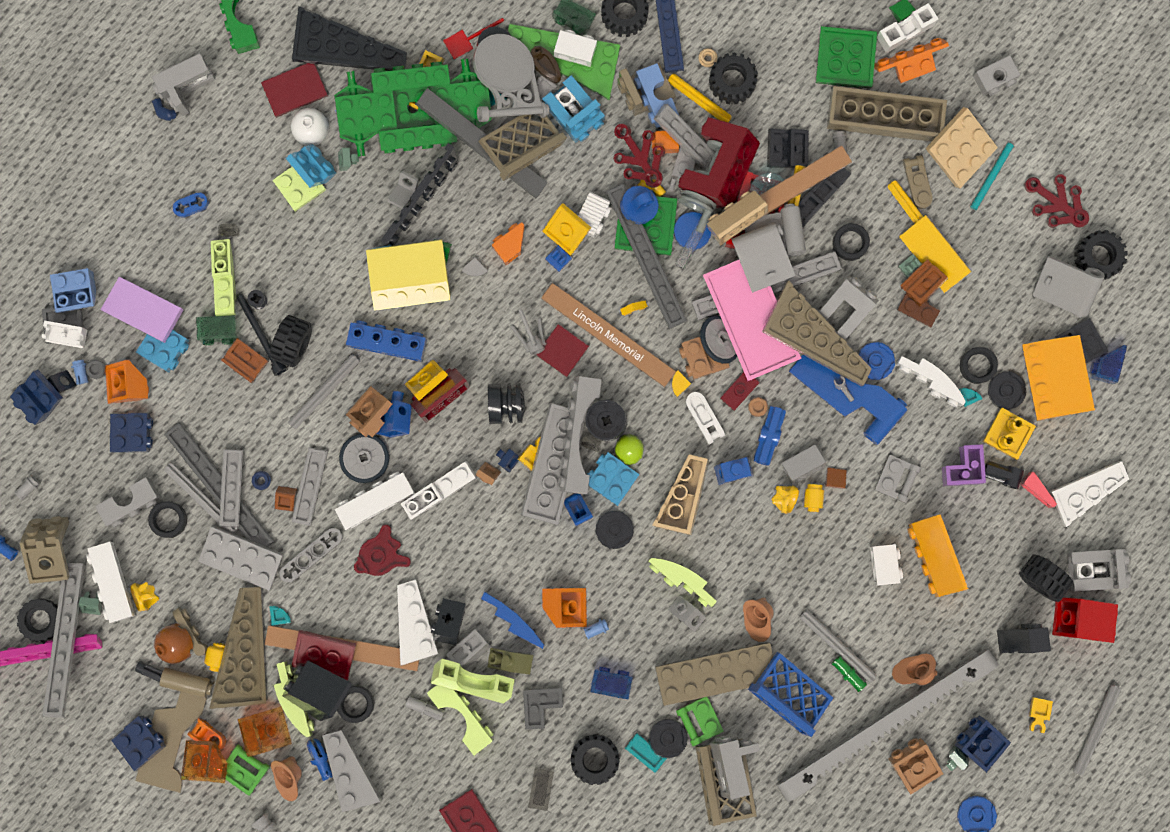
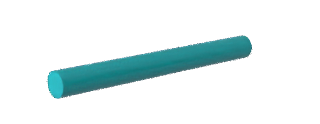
[970,142,1014,211]

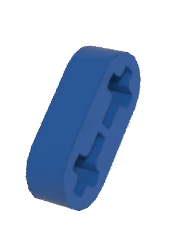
[173,193,209,218]

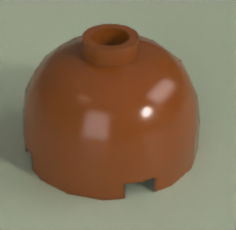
[154,623,193,664]

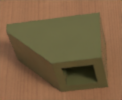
[487,648,533,674]

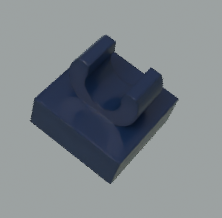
[496,449,519,473]

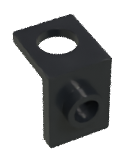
[47,370,77,394]

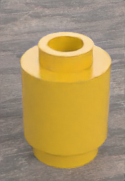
[804,484,824,512]

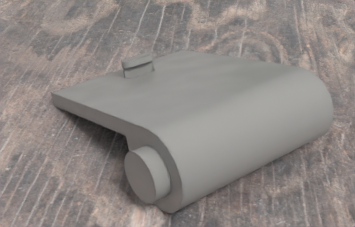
[745,204,806,257]
[731,222,796,293]
[1032,256,1105,318]

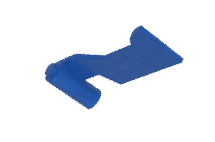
[789,355,908,445]

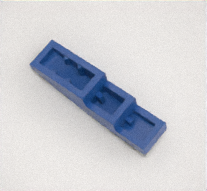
[481,592,544,649]

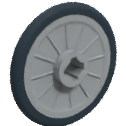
[700,315,737,364]
[339,433,389,483]

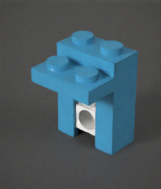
[542,75,605,143]

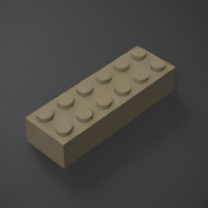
[826,86,947,142]
[655,643,779,706]

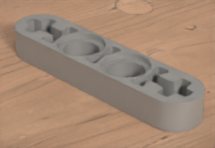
[279,528,343,582]

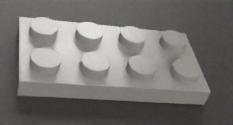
[198,525,284,591]

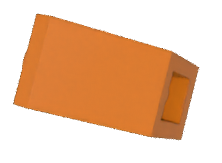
[492,222,525,265]

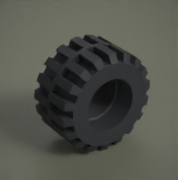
[601,0,649,37]
[709,52,758,105]
[1074,230,1128,280]
[270,314,312,368]
[1019,554,1073,602]
[571,734,620,785]

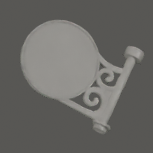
[473,34,549,122]

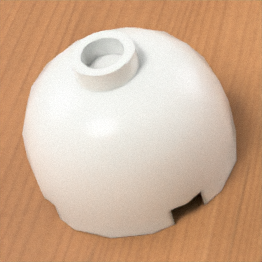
[291,108,329,146]

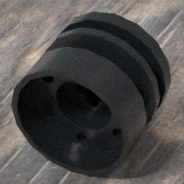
[488,383,525,424]
[585,400,628,441]

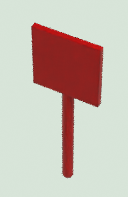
[443,18,504,59]

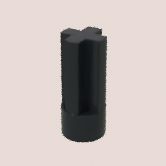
[135,661,163,682]

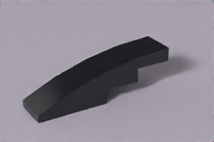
[798,167,851,227]

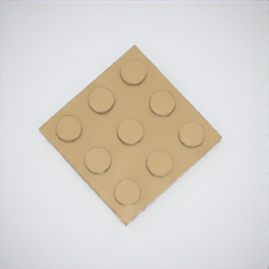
[925,107,998,189]

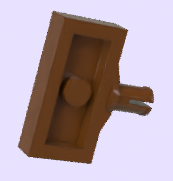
[897,293,940,328]

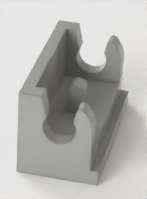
[782,445,826,485]
[446,629,492,670]

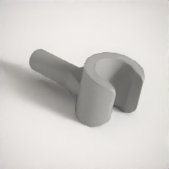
[834,376,854,402]

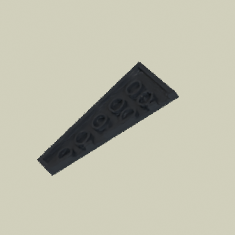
[292,6,407,71]
[380,143,458,246]

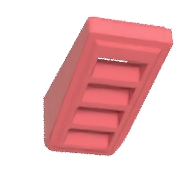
[1020,471,1057,508]

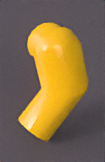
[638,179,666,197]

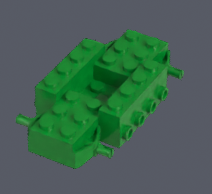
[334,58,492,157]

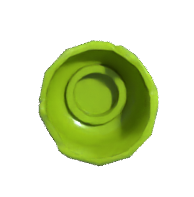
[615,434,644,465]

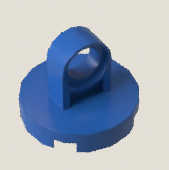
[620,186,659,224]

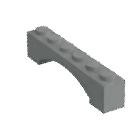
[558,376,602,494]

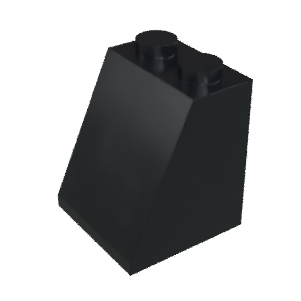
[282,661,352,721]

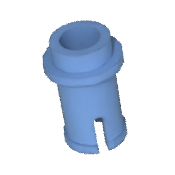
[71,360,89,385]
[583,619,609,639]

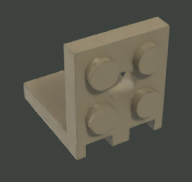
[617,63,676,116]
[19,516,70,584]

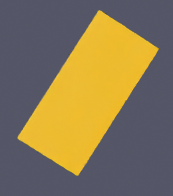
[899,215,972,293]

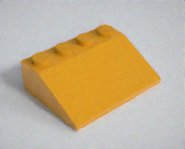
[1022,335,1095,421]
[907,514,968,597]

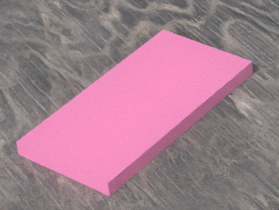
[703,260,801,381]

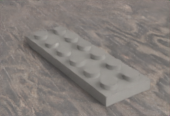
[520,403,587,525]

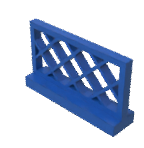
[748,652,833,737]

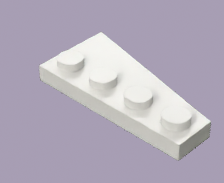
[1050,461,1129,527]
[397,580,438,666]

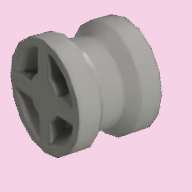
[252,813,277,832]

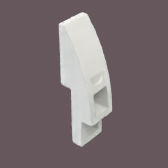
[896,356,966,408]
[401,461,477,520]

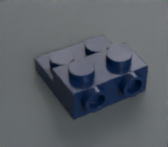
[10,369,63,425]
[110,413,153,453]
[955,715,1011,773]
[111,716,166,771]

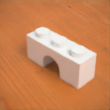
[877,3,938,53]

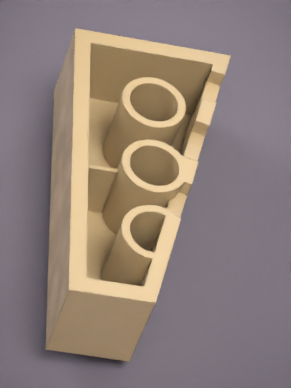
[652,455,709,536]

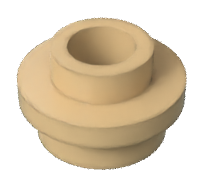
[698,48,717,68]

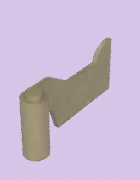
[135,667,214,793]

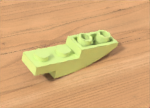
[211,239,236,317]
[648,558,717,607]
[274,661,315,737]

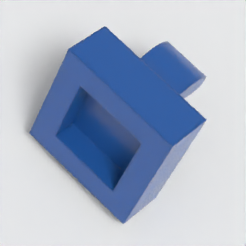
[545,245,572,272]

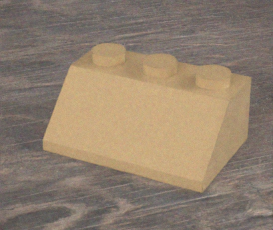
[707,190,768,246]

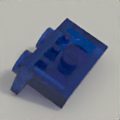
[590,666,633,700]

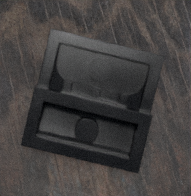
[767,128,809,168]
[1056,318,1108,363]

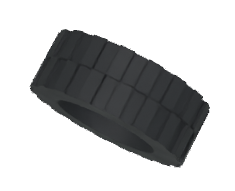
[17,599,58,642]

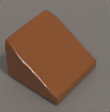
[825,467,847,489]
[274,486,297,511]

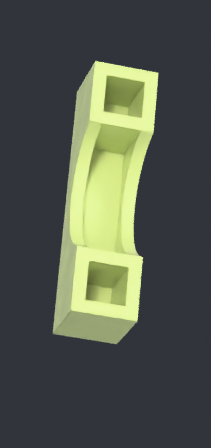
[431,659,515,703]
[427,685,494,755]

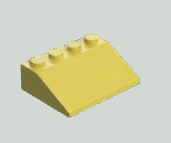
[366,239,451,310]

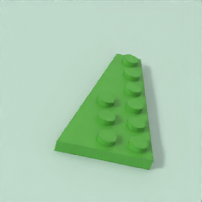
[508,24,620,101]

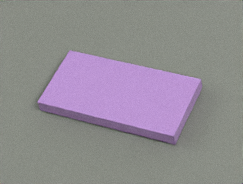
[100,277,183,343]

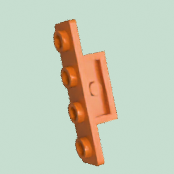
[874,38,949,83]

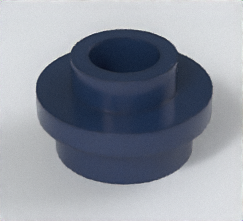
[252,471,271,490]

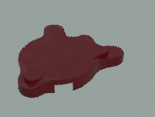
[354,524,411,576]

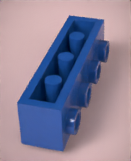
[346,320,427,362]

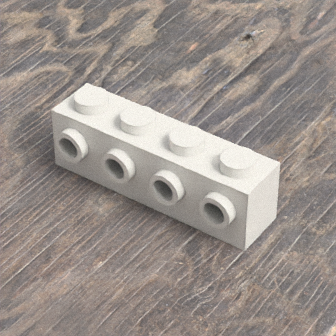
[334,471,415,531]
[86,542,135,623]

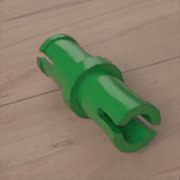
[831,656,867,692]

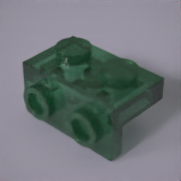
[552,0,596,35]
[196,315,238,346]

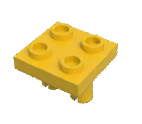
[982,408,1036,460]

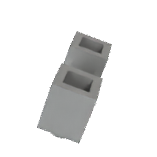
[95,477,161,528]

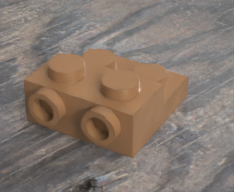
[679,337,730,380]
[346,386,392,437]
[888,738,943,795]

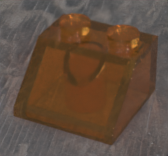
[237,706,292,757]
[181,740,228,783]

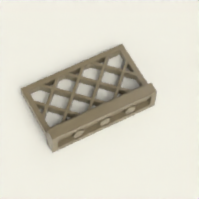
[479,114,567,181]
[695,739,757,826]

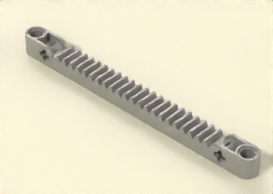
[777,648,999,802]

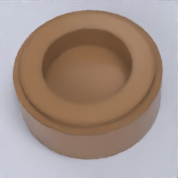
[748,397,768,417]

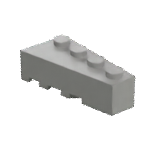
[322,729,382,812]

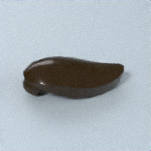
[530,46,562,83]

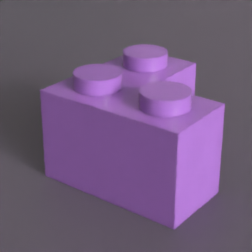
[942,444,986,486]

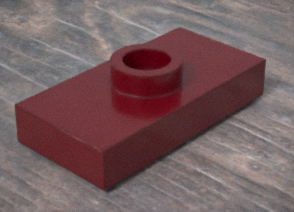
[720,372,760,411]

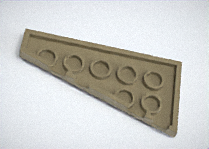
[762,280,872,386]
[209,587,266,709]

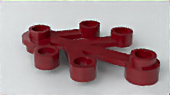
[613,124,665,188]
[1024,174,1089,228]

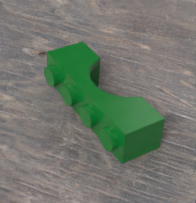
[219,0,260,54]

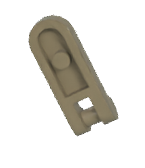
[903,155,932,209]
[172,607,208,656]

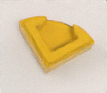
[620,300,648,316]
[672,370,691,397]

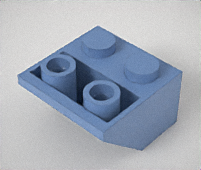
[50,268,96,313]

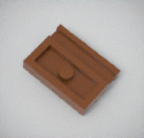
[900,259,948,306]
[221,338,269,383]

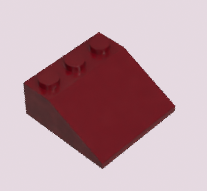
[410,368,470,423]

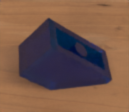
[1090,345,1127,385]

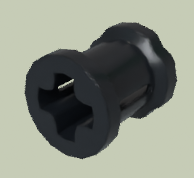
[247,290,267,309]

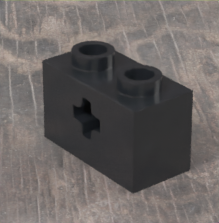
[431,598,466,646]

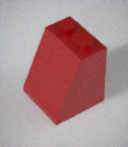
[1052,597,1118,643]

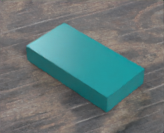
[625,733,667,773]

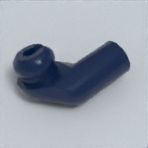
[152,98,177,121]

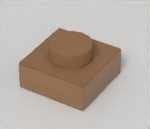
[476,462,501,486]

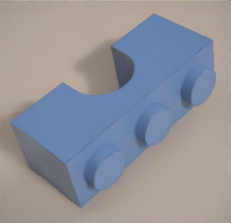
[633,63,679,128]

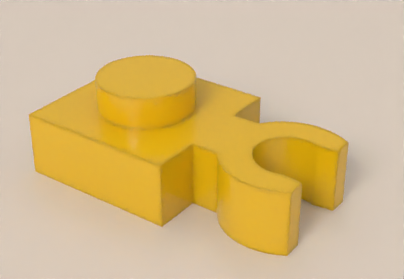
[517,436,541,471]
[1029,697,1053,733]

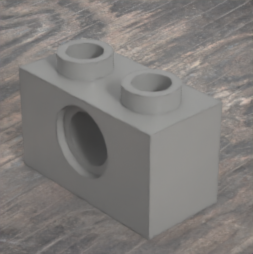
[973,55,1020,96]

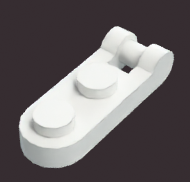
[686,392,726,445]

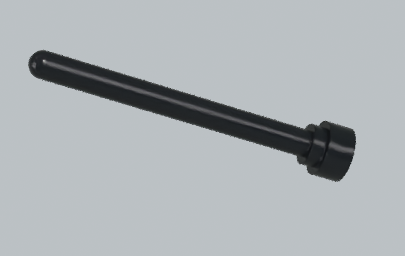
[236,293,288,376]

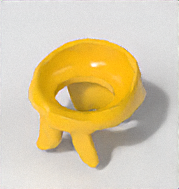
[772,485,799,514]
[130,582,159,612]

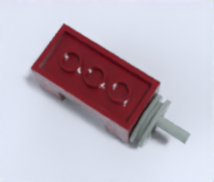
[678,117,760,234]

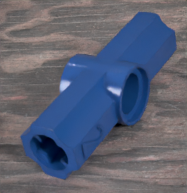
[753,406,786,466]

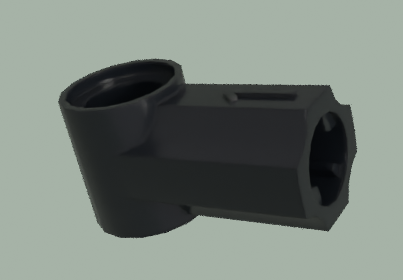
[985,460,1024,489]

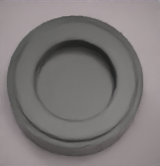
[86,360,106,379]

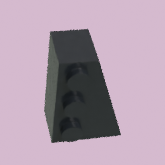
[997,623,1051,654]

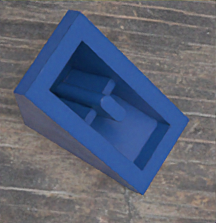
[564,493,593,527]

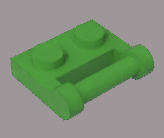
[676,697,724,746]
[218,744,270,796]

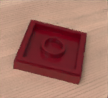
[536,324,589,377]

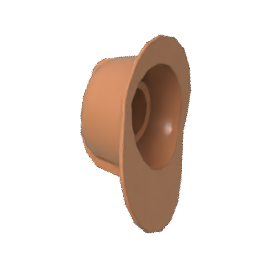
[743,597,774,642]
[892,653,937,685]
[271,756,302,801]

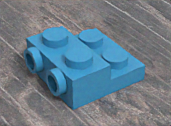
[286,144,337,188]
[136,330,190,372]
[588,452,640,506]

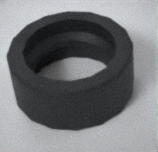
[832,223,870,261]
[959,347,998,384]
[148,501,187,538]
[337,685,375,723]

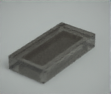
[528,768,554,811]

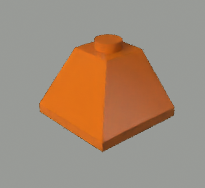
[105,360,149,404]
[542,588,587,628]

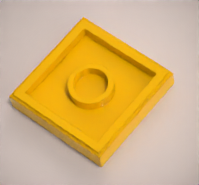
[542,203,592,256]
[405,360,448,401]

